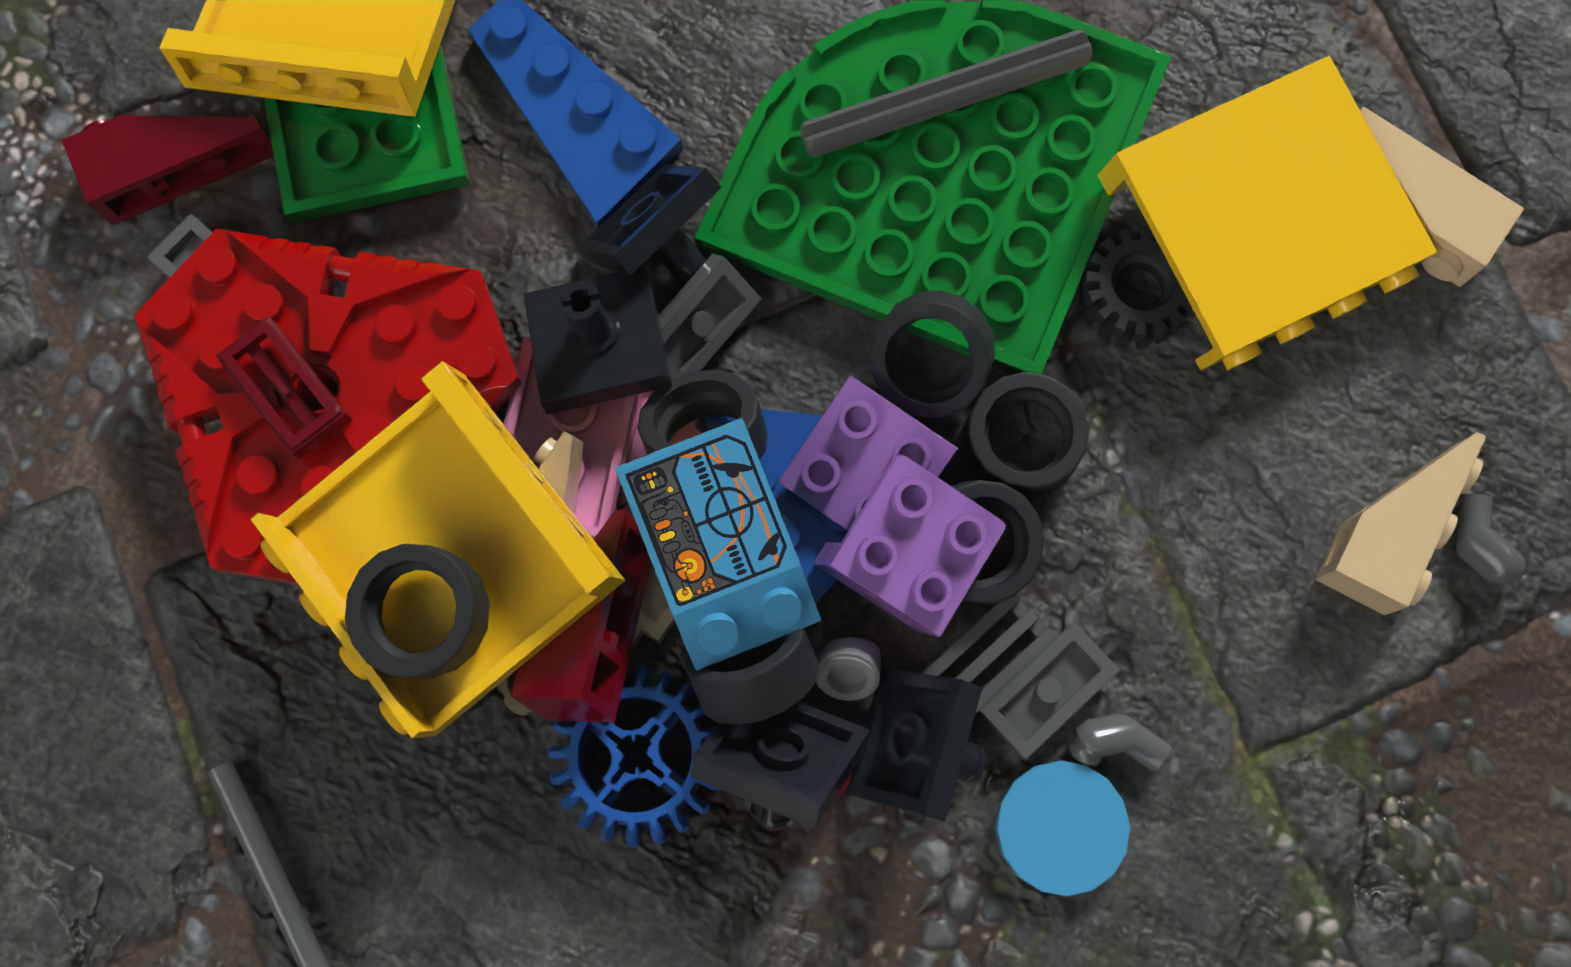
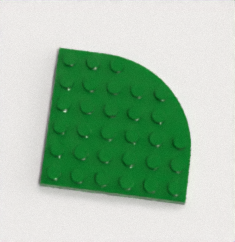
[694,0,1172,374]

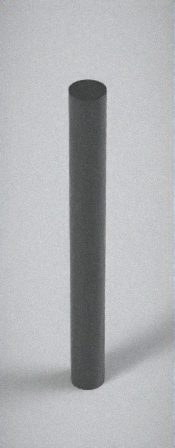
[207,761,330,967]

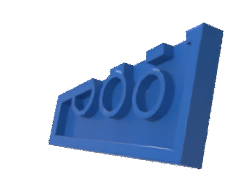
[468,0,683,227]

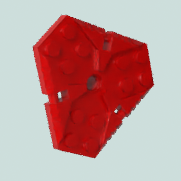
[134,229,522,585]

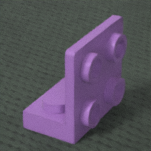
[780,375,960,531]
[813,455,1006,637]

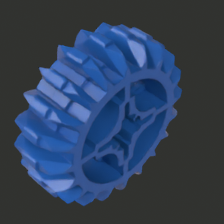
[548,665,721,847]

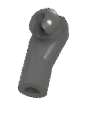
[1456,493,1526,584]
[1069,713,1172,773]

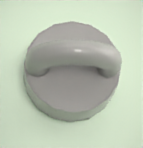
[816,637,881,701]

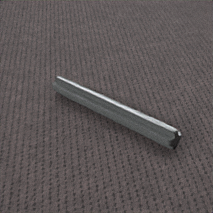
[800,30,1092,157]

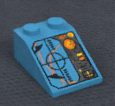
[615,418,821,671]

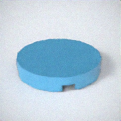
[995,761,1130,896]

